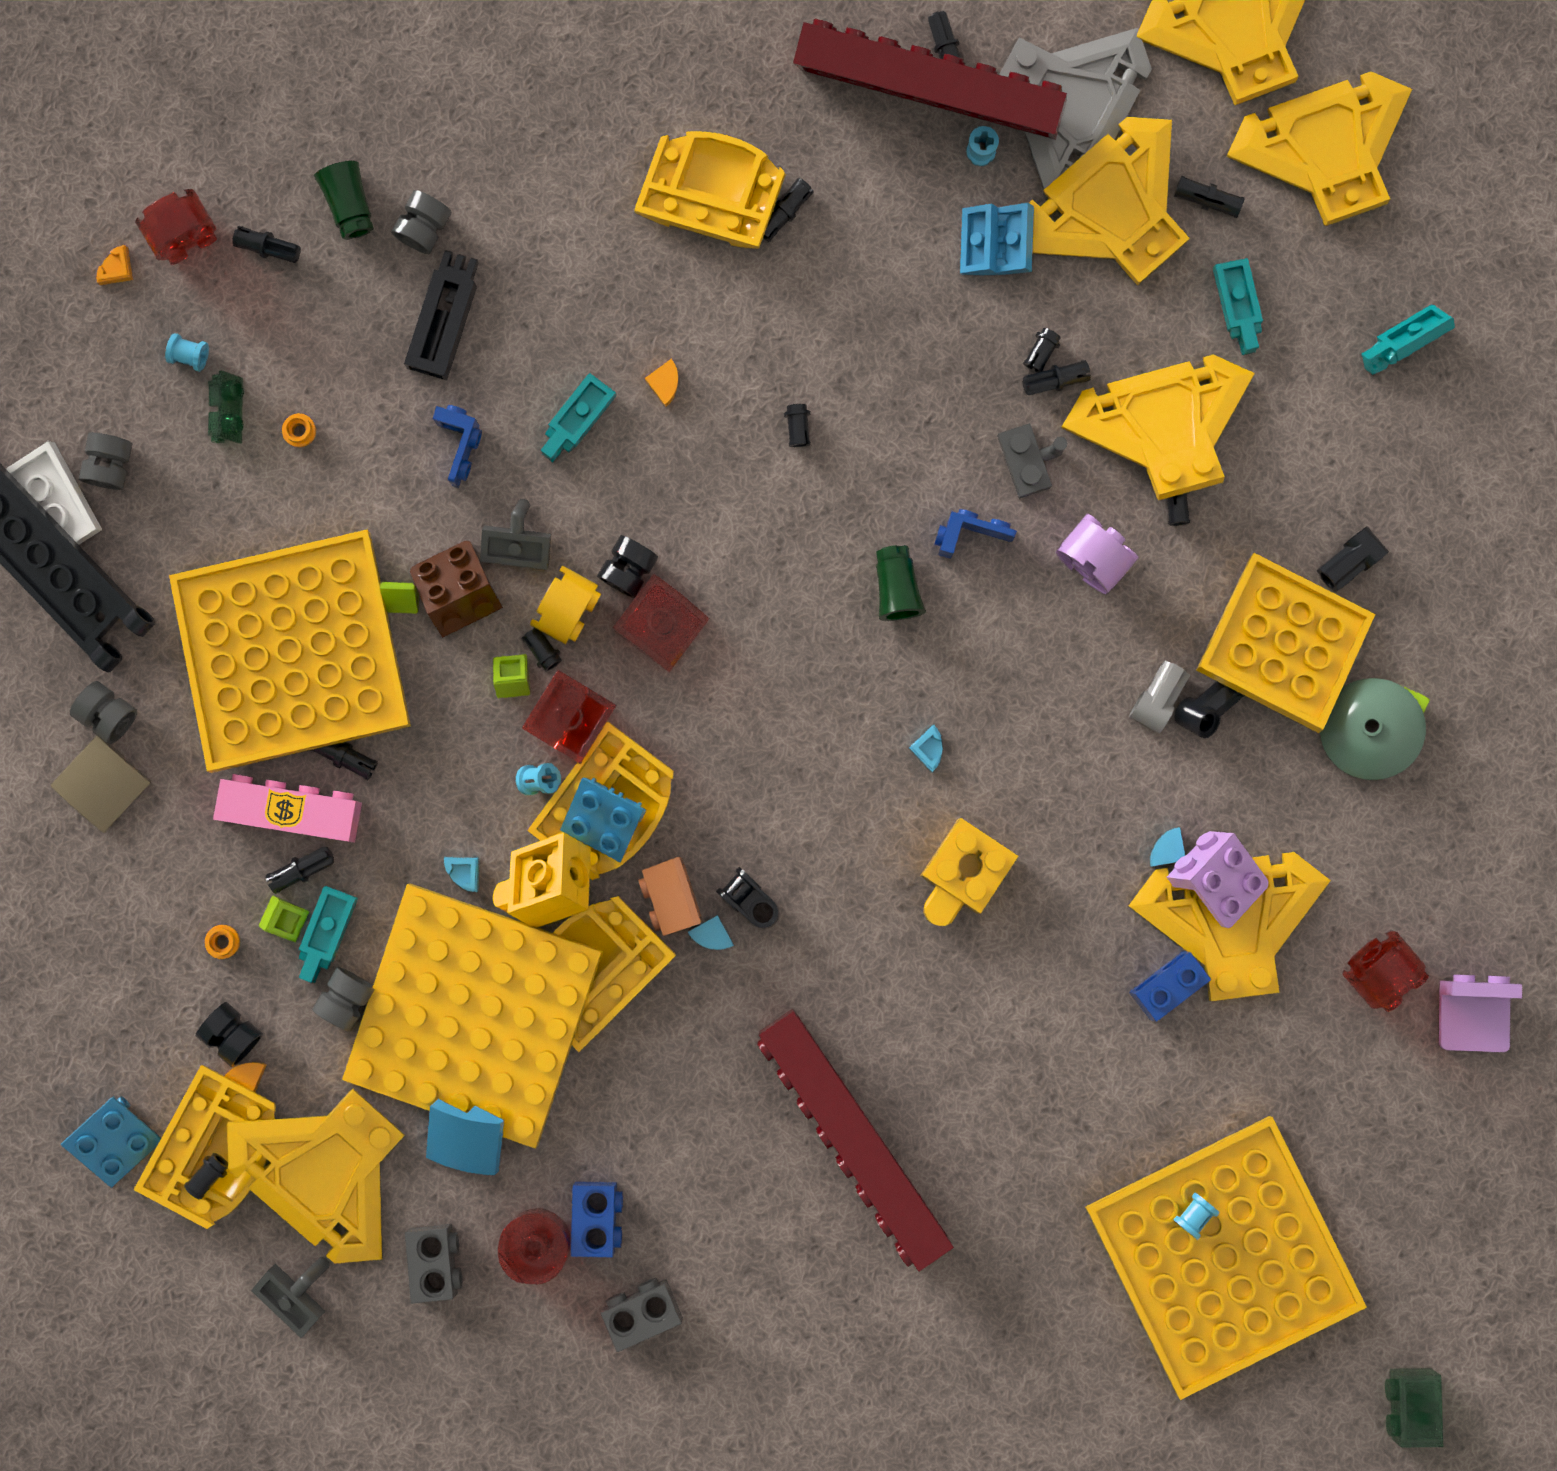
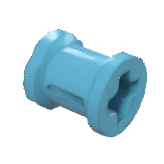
[966,126,999,166]
[165,333,209,372]
[516,763,561,795]
[1173,1193,1220,1240]

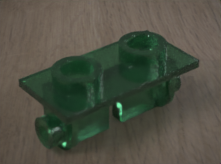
[208,370,244,444]

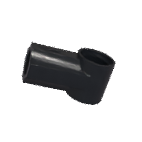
[1317,526,1389,592]
[1174,681,1245,738]

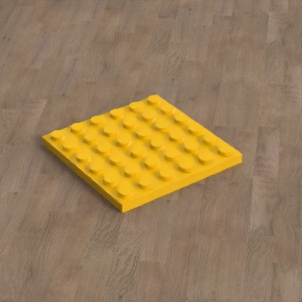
[169,529,411,773]
[342,883,603,1149]
[1085,1116,1367,1400]

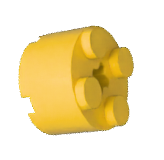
[530,565,601,645]

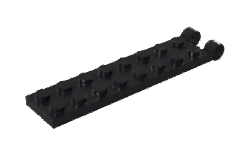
[0,463,155,672]

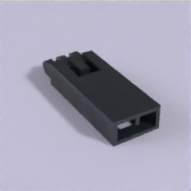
[404,250,478,381]

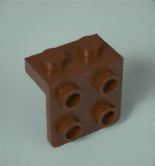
[410,541,503,638]

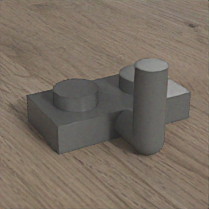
[997,423,1067,499]
[480,499,551,570]
[251,1257,330,1338]

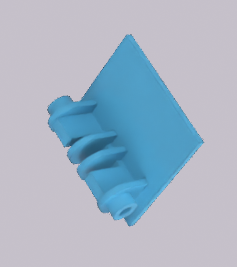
[560,777,646,862]
[61,1096,161,1188]

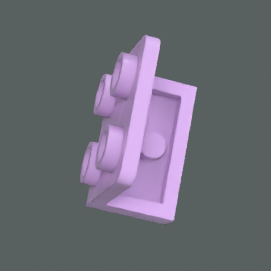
[1166,831,1269,928]
[1439,975,1522,1052]

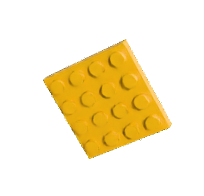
[1196,553,1376,733]

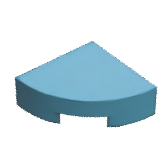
[909,724,943,773]
[1150,827,1185,867]
[444,857,479,892]
[688,915,734,950]

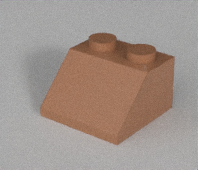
[638,856,704,936]

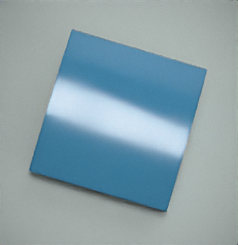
[960,202,1034,275]
[426,1099,504,1175]

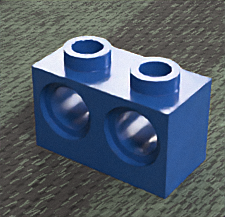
[1129,951,1211,1022]
[571,1181,623,1257]

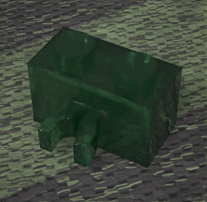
[1385,1368,1444,1448]

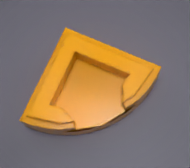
[96,245,133,285]
[645,358,678,407]
[225,1062,267,1092]

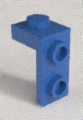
[432,405,482,488]
[934,509,1017,559]

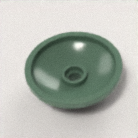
[1320,678,1426,780]

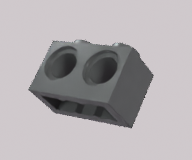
[405,1224,463,1304]
[600,1278,683,1352]

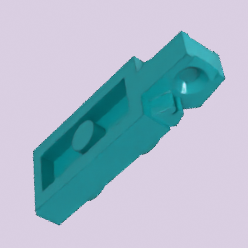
[1213,258,1263,355]
[1361,304,1455,375]
[541,373,617,463]
[298,886,358,983]

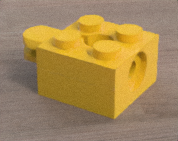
[920,818,1018,926]
[493,832,591,928]

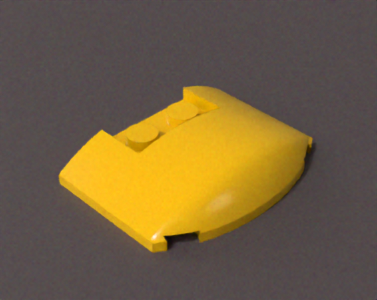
[634,131,786,249]
[527,721,674,880]
[553,896,676,1052]
[134,1065,276,1229]

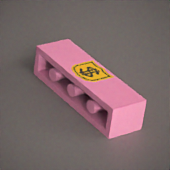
[213,774,362,843]

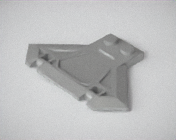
[999,28,1152,200]

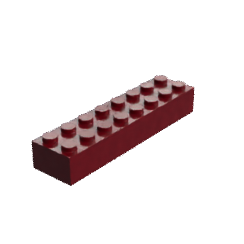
[793,19,1067,140]
[757,1008,954,1272]

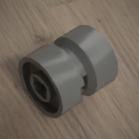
[391,190,452,254]
[78,432,133,490]
[70,681,137,744]
[312,967,375,1031]

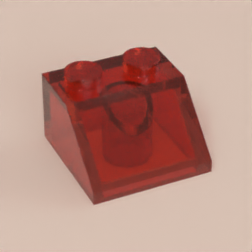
[613,574,710,673]
[522,670,617,764]

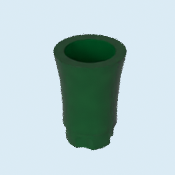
[314,161,374,240]
[876,545,926,621]

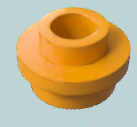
[282,413,316,448]
[205,925,240,959]

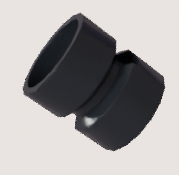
[597,535,658,598]
[195,1002,263,1068]

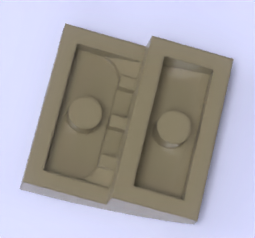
[50,735,151,833]

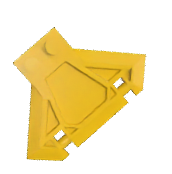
[1137,0,1305,105]
[1226,72,1412,226]
[1029,117,1190,286]
[1062,354,1255,500]
[1128,852,1331,1001]
[227,1088,405,1264]

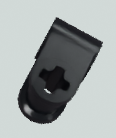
[716,867,779,929]

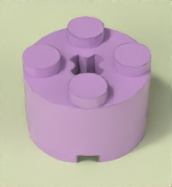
[1056,514,1139,594]

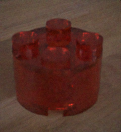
[135,189,217,265]
[1343,931,1429,1012]
[498,1208,571,1285]

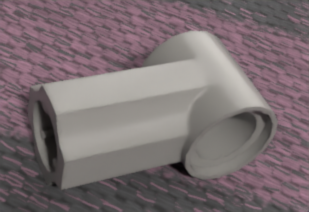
[1129,660,1190,733]

